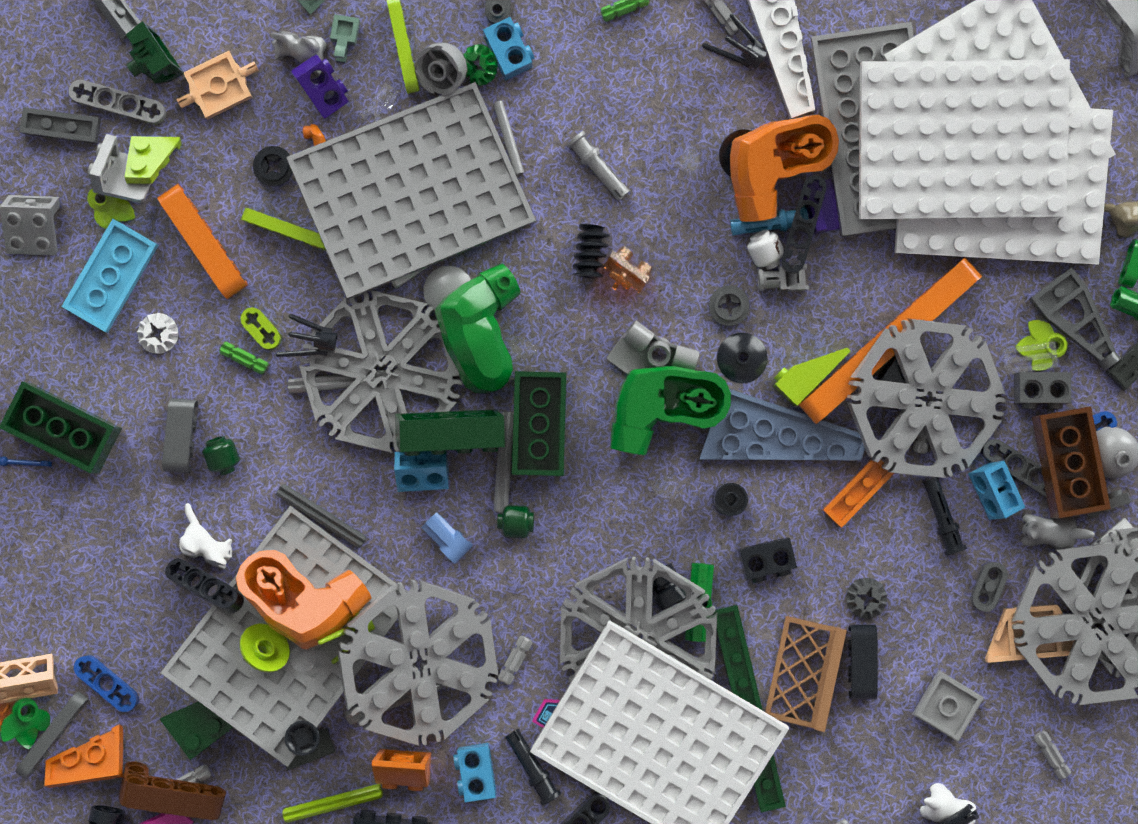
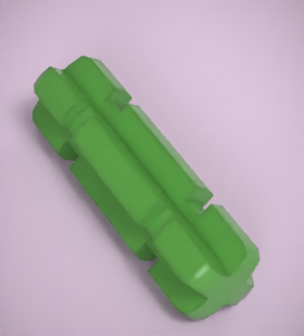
[601,0,649,22]
[219,342,268,374]

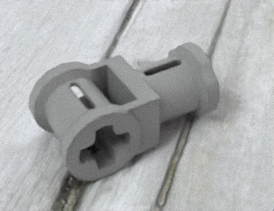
[757,264,809,292]

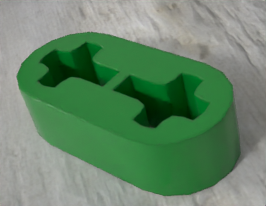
[1118,239,1138,288]

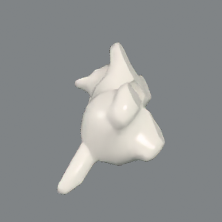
[179,503,232,570]
[920,783,976,824]

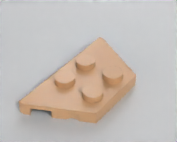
[985,604,1075,663]

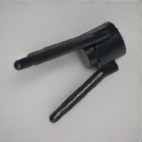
[702,14,767,69]
[276,314,337,357]

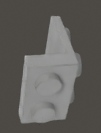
[88,134,151,203]

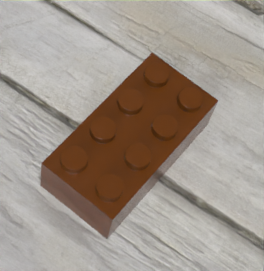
[1032,406,1111,518]

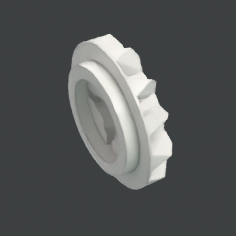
[136,313,178,354]

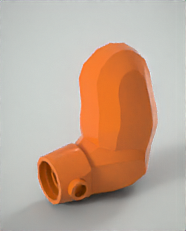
[730,115,839,222]
[236,550,372,649]

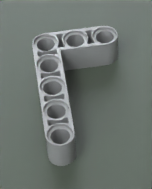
[1094,0,1138,77]

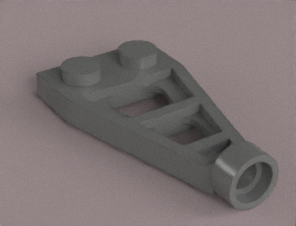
[1029,267,1121,370]

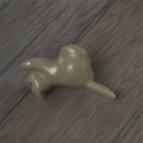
[1104,201,1138,238]

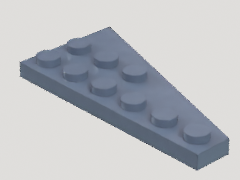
[699,389,865,461]

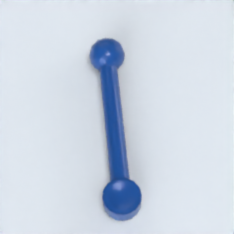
[0,456,52,467]

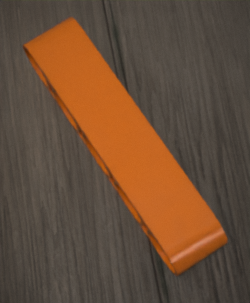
[157,183,248,299]

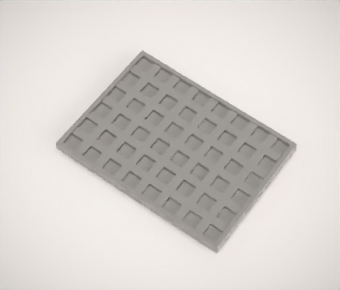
[286,82,536,300]
[161,506,406,767]

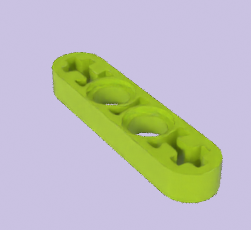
[387,0,420,94]
[241,208,326,251]

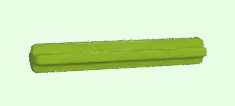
[282,784,383,823]

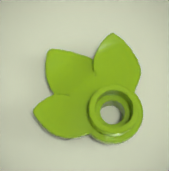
[87,188,135,229]
[1015,320,1068,371]

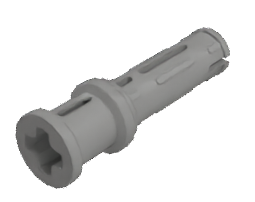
[567,131,630,201]

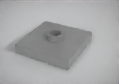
[912,670,984,742]

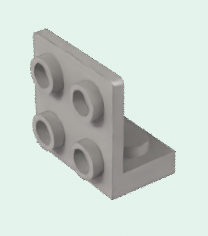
[0,195,60,255]

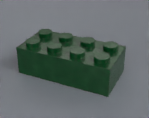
[512,371,567,476]
[0,381,122,474]
[395,409,505,456]

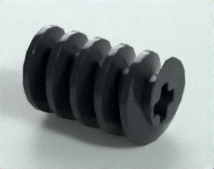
[572,224,610,279]

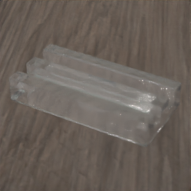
[1003,341,1059,374]

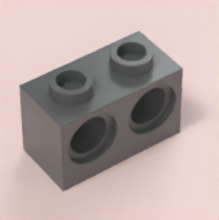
[1014,372,1072,409]

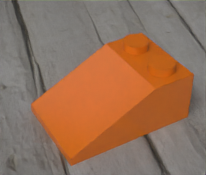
[372,749,432,791]

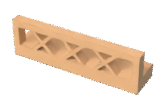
[0,654,58,704]

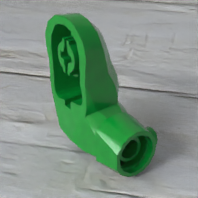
[435,264,521,394]
[610,366,731,455]

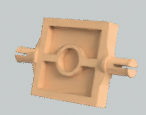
[177,51,259,120]

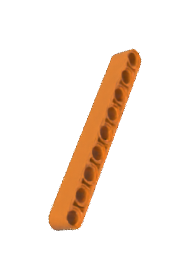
[799,257,982,424]

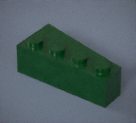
[159,701,234,760]

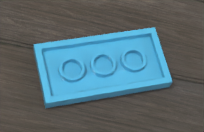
[61,219,159,333]

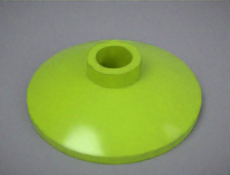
[240,623,290,672]

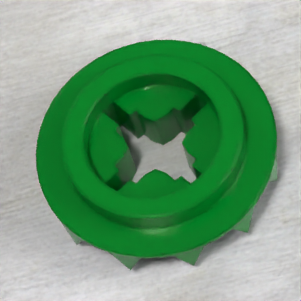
[463,44,498,86]

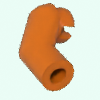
[302,124,326,146]

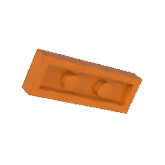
[822,459,894,528]

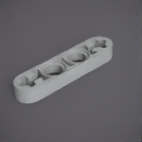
[69,80,167,125]

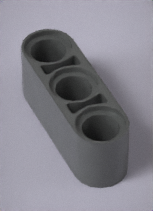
[162,398,198,474]

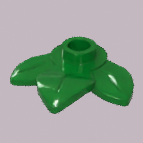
[0,698,50,749]

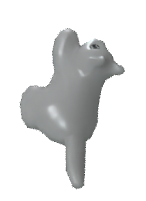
[271,31,327,77]
[1021,514,1095,550]

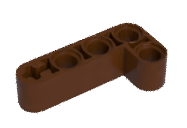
[119,761,226,820]

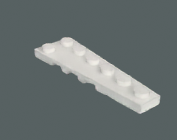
[747,0,815,119]

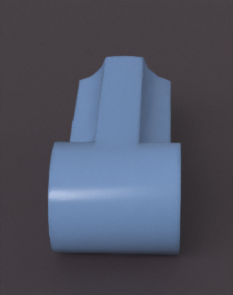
[421,512,473,564]

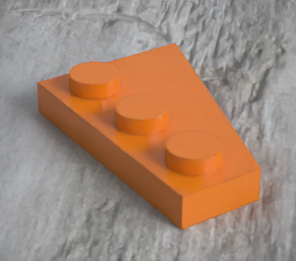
[45,724,123,788]

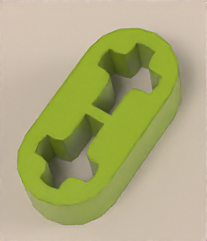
[240,307,282,350]

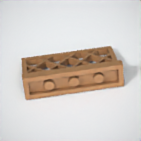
[765,616,847,732]

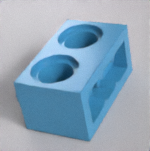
[483,17,535,81]
[394,450,449,492]
[968,461,1025,520]
[453,743,497,802]

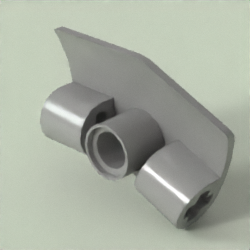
[607,320,700,374]

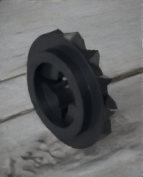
[253,146,292,187]

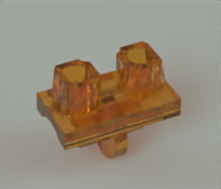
[605,246,652,293]

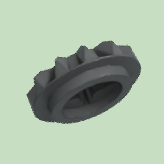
[709,285,750,326]
[846,578,887,619]

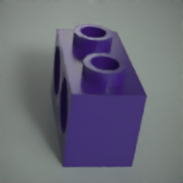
[291,54,349,119]

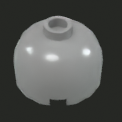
[415,42,467,96]
[1096,427,1138,479]

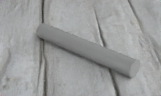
[493,101,524,176]

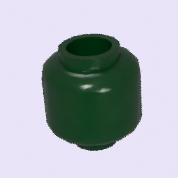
[202,436,240,476]
[497,505,534,539]

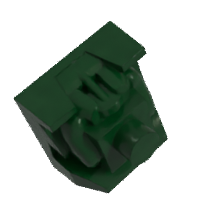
[126,21,184,84]

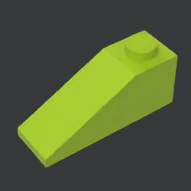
[773,348,851,407]

